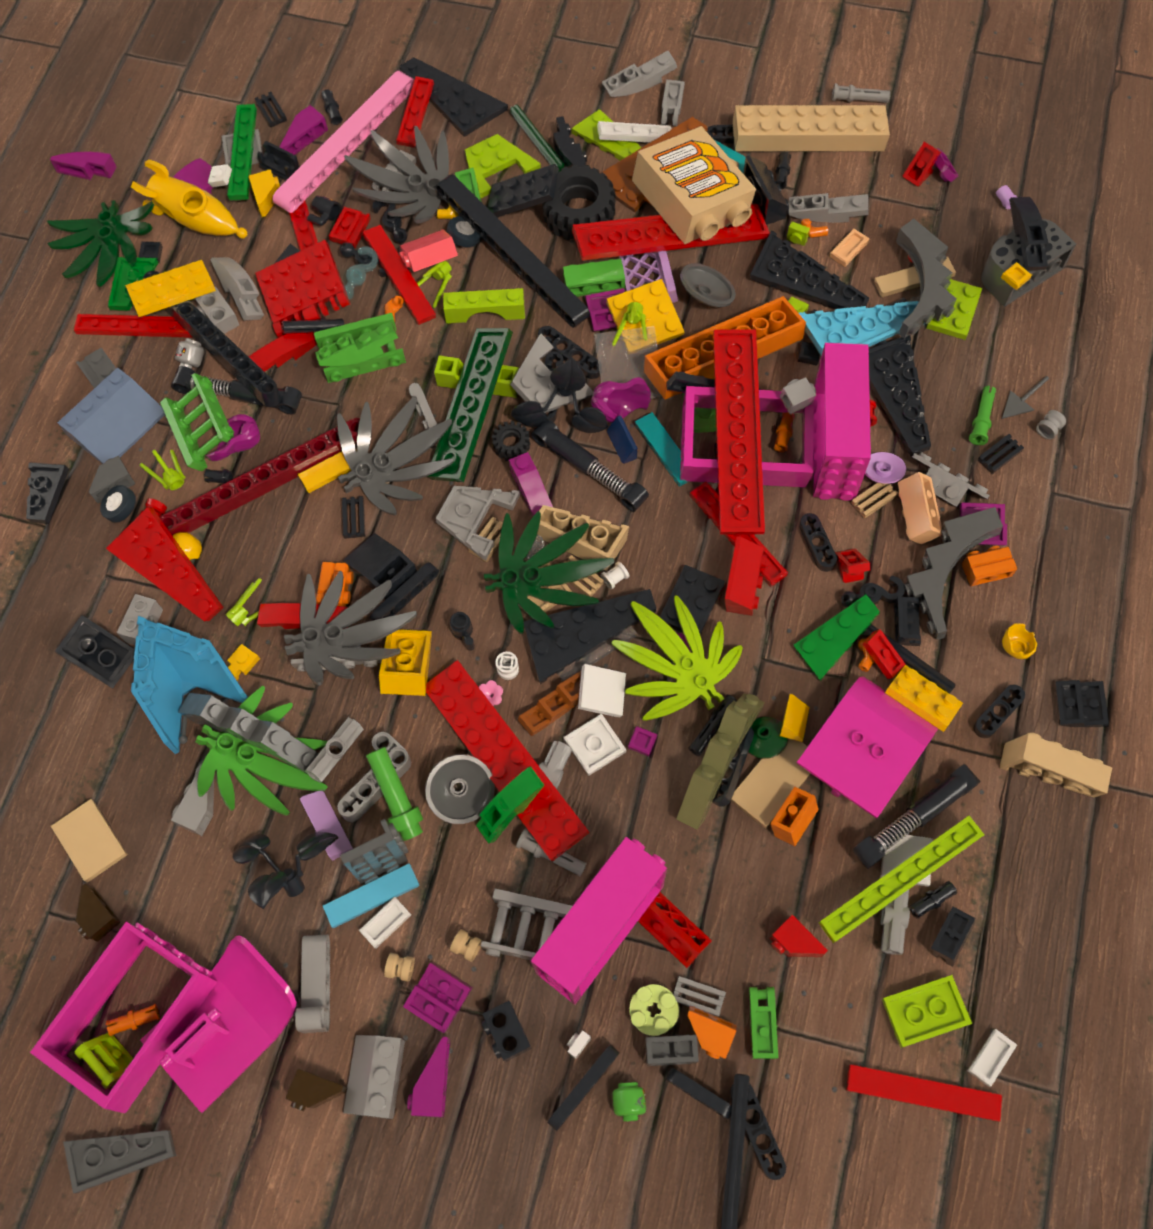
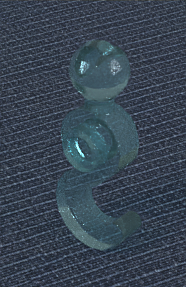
[344,247,378,300]

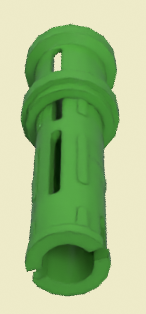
[969,386,996,445]

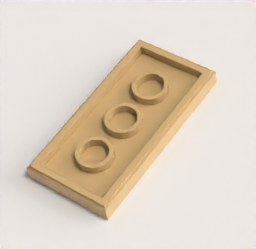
[731,739,811,829]

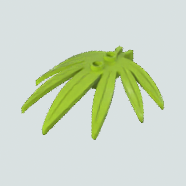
[611,596,743,721]

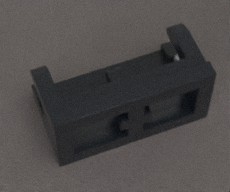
[257,141,300,181]
[894,596,921,646]
[931,907,976,967]

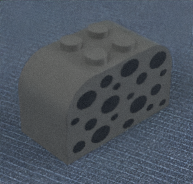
[981,219,1076,307]

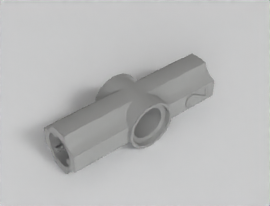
[305,717,364,783]
[539,741,572,789]
[881,890,910,955]

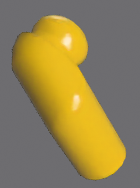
[437,206,459,219]

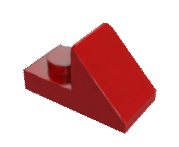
[902,142,941,187]
[835,548,870,583]

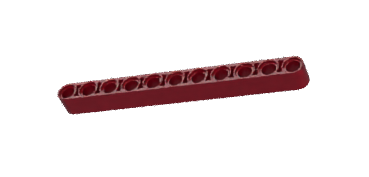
[160,418,360,536]

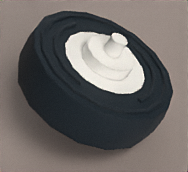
[100,485,136,523]

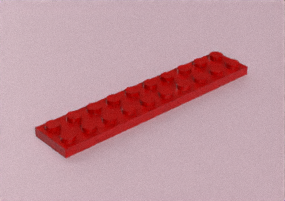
[572,204,770,261]
[713,329,765,535]
[426,660,590,862]

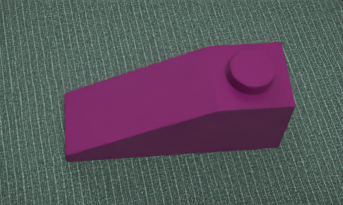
[279,105,328,155]
[509,452,553,516]
[408,1037,450,1118]

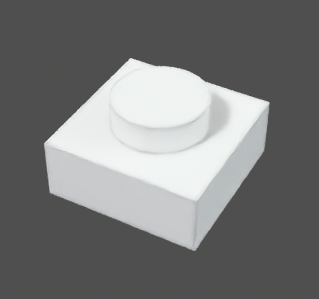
[208,164,232,187]
[567,1031,591,1059]

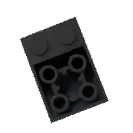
[343,533,417,601]

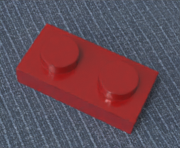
[862,629,906,679]

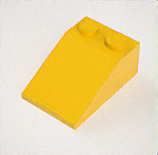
[379,630,432,696]

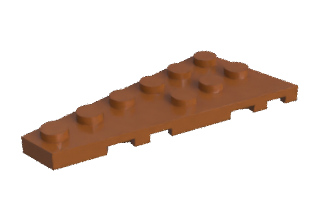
[601,117,708,213]

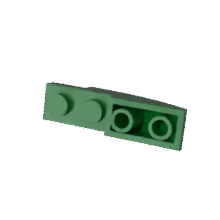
[476,767,544,844]

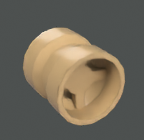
[450,929,483,962]
[384,953,415,982]

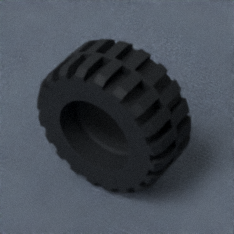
[542,165,615,242]

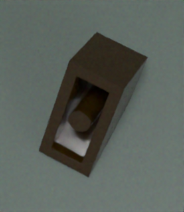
[75,883,121,942]
[285,1069,347,1111]

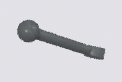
[179,699,188,744]

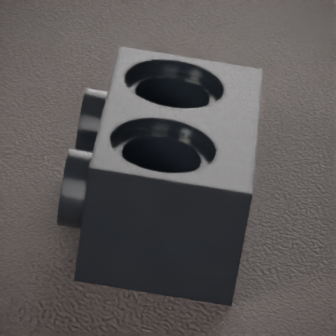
[481,1000,532,1062]

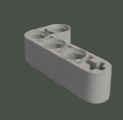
[338,732,411,822]
[295,934,330,1033]

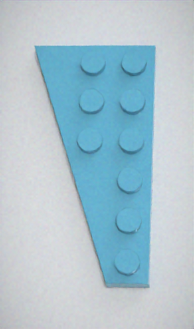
[799,301,919,356]

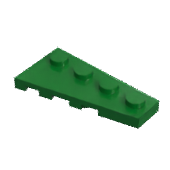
[794,595,880,682]

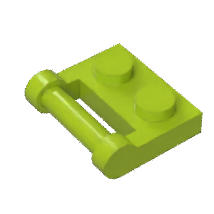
[74,1033,133,1090]

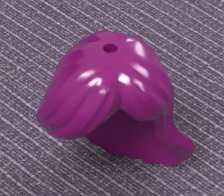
[591,377,651,423]
[206,414,260,461]

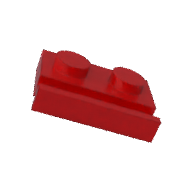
[329,207,371,248]

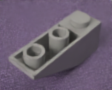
[171,763,215,836]

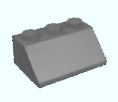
[343,1035,405,1119]

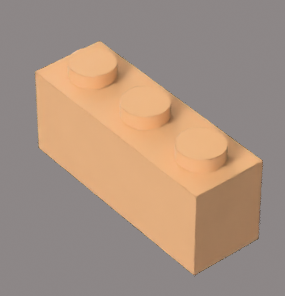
[898,472,942,544]

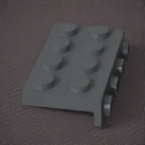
[340,819,409,884]

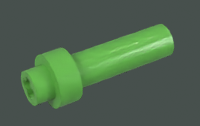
[366,747,423,841]

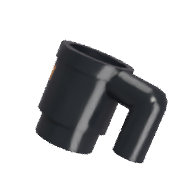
[307,195,341,226]
[450,612,475,651]

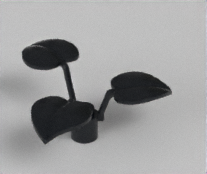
[511,357,608,433]
[232,832,339,909]

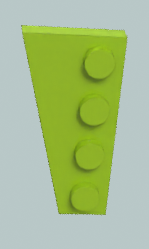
[571,109,642,161]

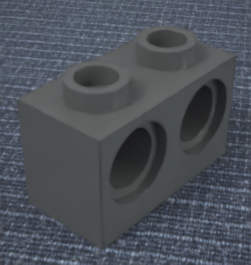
[645,1035,699,1066]

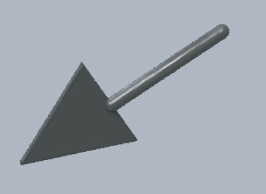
[1002,376,1049,419]

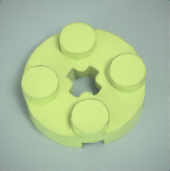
[629,984,679,1036]

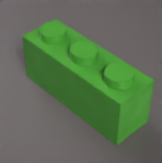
[563,259,625,297]

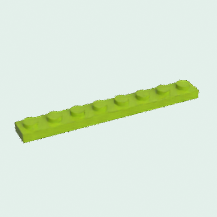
[819,816,984,944]

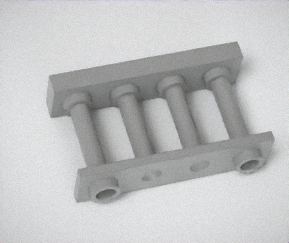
[481,889,572,960]

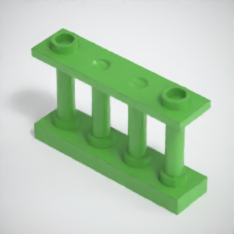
[314,313,406,383]
[160,373,234,472]

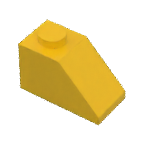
[249,169,280,217]

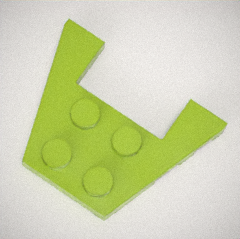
[465,134,541,198]

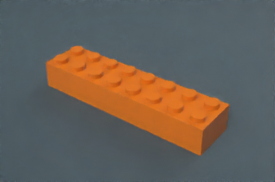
[644,296,806,400]

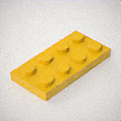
[125,260,216,317]

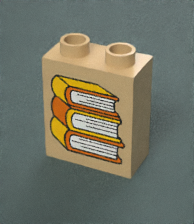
[632,126,756,244]

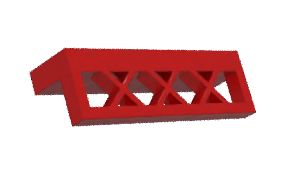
[638,892,712,968]

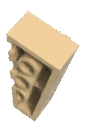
[537,505,629,571]
[999,733,1112,798]

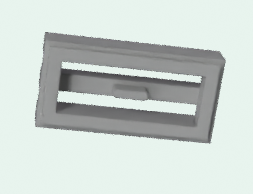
[673,976,726,1017]

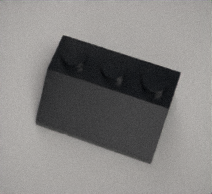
[743,155,789,225]

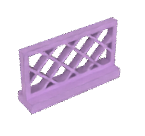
[619,251,678,303]

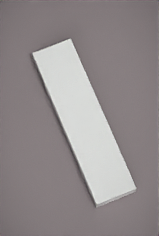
[597,121,671,142]

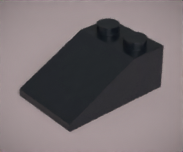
[55,615,135,689]

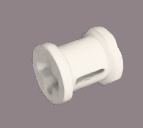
[601,562,629,590]

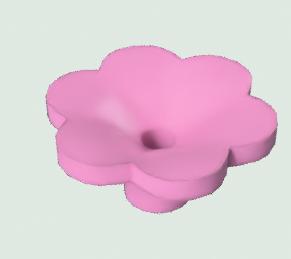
[479,680,503,706]

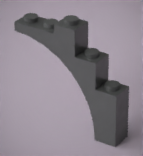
[896,219,957,339]
[904,507,1003,640]
[178,693,319,774]

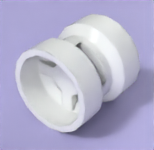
[496,652,519,680]

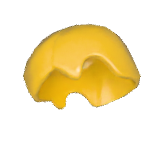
[173,532,202,560]
[1002,623,1037,659]

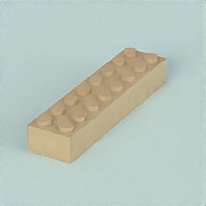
[733,105,890,151]

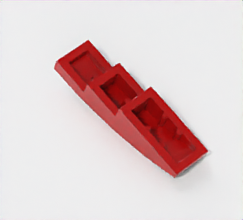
[248,332,317,372]
[257,603,348,629]

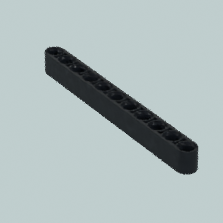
[435,174,590,328]
[143,271,281,407]

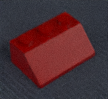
[725,536,767,616]

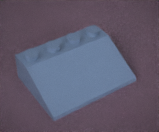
[57,367,165,464]

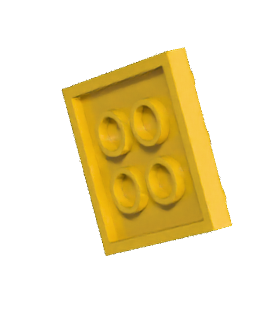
[606,279,685,355]

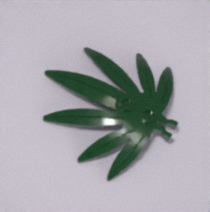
[47,200,154,287]
[484,511,614,634]

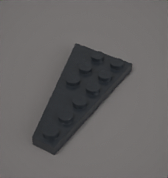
[399,57,508,137]
[750,230,869,309]
[868,335,931,457]
[524,589,656,684]

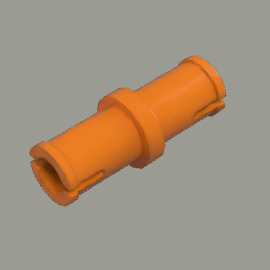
[774,412,795,452]
[106,1004,160,1036]

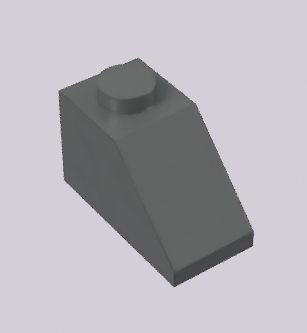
[89,456,135,504]

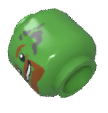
[612,1082,646,1121]

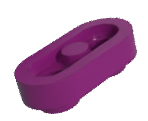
[934,148,958,182]

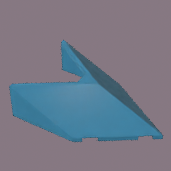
[131,616,248,754]

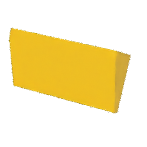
[780,694,810,742]

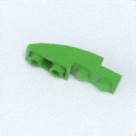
[315,322,398,366]

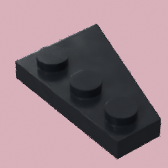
[26,462,69,524]

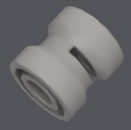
[1036,410,1066,440]

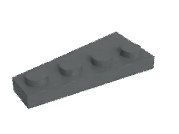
[63,1130,176,1194]

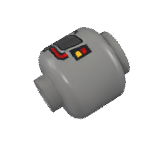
[175,338,204,369]

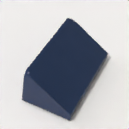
[607,416,637,464]

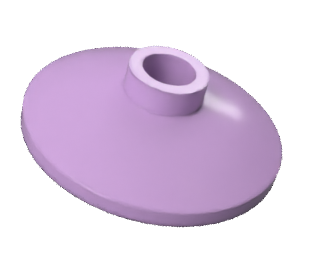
[865,452,906,484]

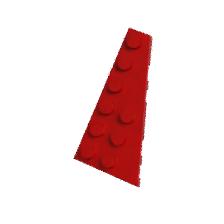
[106,507,224,621]

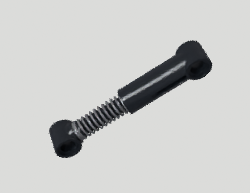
[171,366,302,415]
[531,419,649,512]
[852,764,981,869]

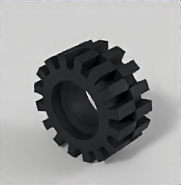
[492,421,530,461]

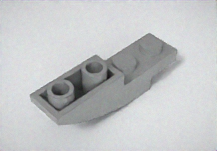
[602,51,677,97]
[789,193,869,223]
[211,257,264,320]

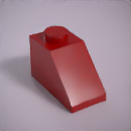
[770,915,828,957]

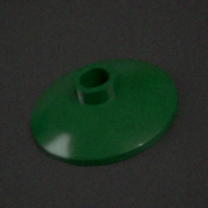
[749,717,789,759]

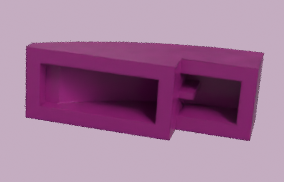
[50,151,117,180]

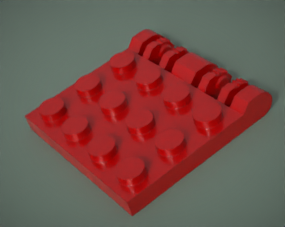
[255,240,350,337]

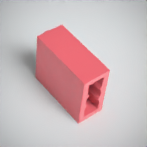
[399,230,458,272]

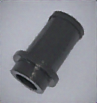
[204,469,233,484]

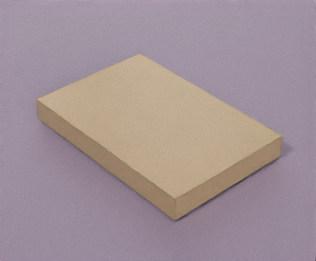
[51,799,128,883]

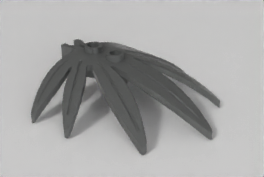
[344,126,449,223]
[337,396,453,515]
[284,571,417,686]

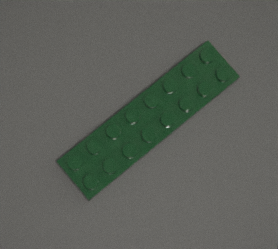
[427,328,513,482]

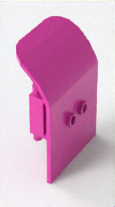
[797,676,938,819]
[140,935,296,1113]

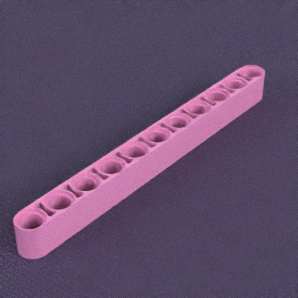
[273,71,414,213]

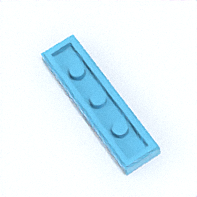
[323,863,420,929]

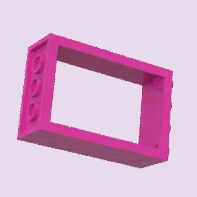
[813,343,871,501]
[680,386,817,488]
[531,837,667,1005]
[30,922,217,1114]

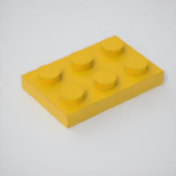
[885,665,963,732]

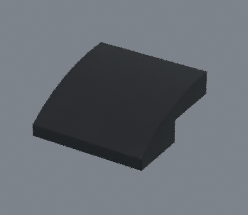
[1056,680,1109,727]

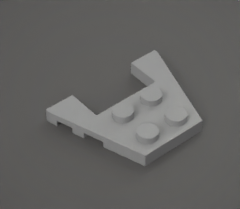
[510,334,593,413]
[436,486,520,560]

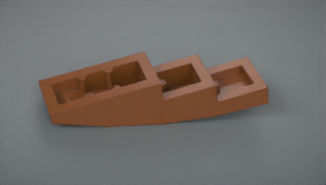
[518,671,581,737]

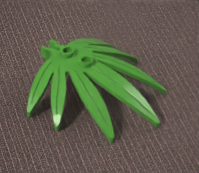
[195,686,328,816]

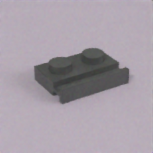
[76,348,116,388]

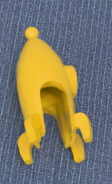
[131,160,247,239]

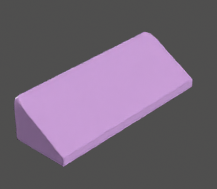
[299,791,353,861]

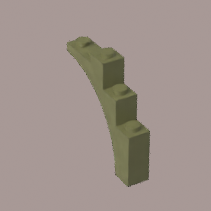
[677,693,765,830]

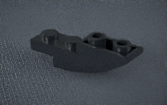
[553,116,590,168]
[1009,197,1049,271]

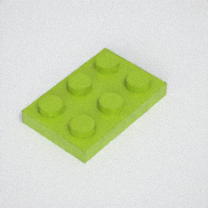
[926,279,982,340]
[882,975,972,1048]

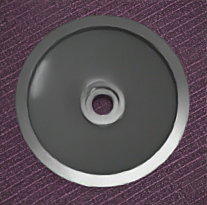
[680,263,736,307]
[425,754,495,824]

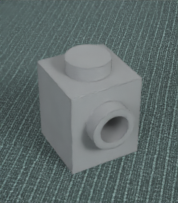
[780,377,816,414]

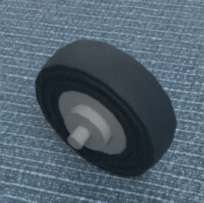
[446,216,480,247]

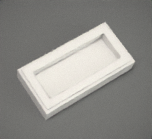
[359,897,411,949]
[968,1029,1017,1087]

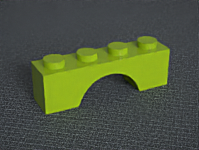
[444,288,525,323]
[434,356,519,398]

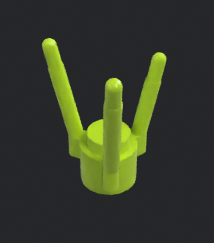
[417,261,452,308]
[612,302,647,346]
[140,449,186,490]
[225,578,262,627]

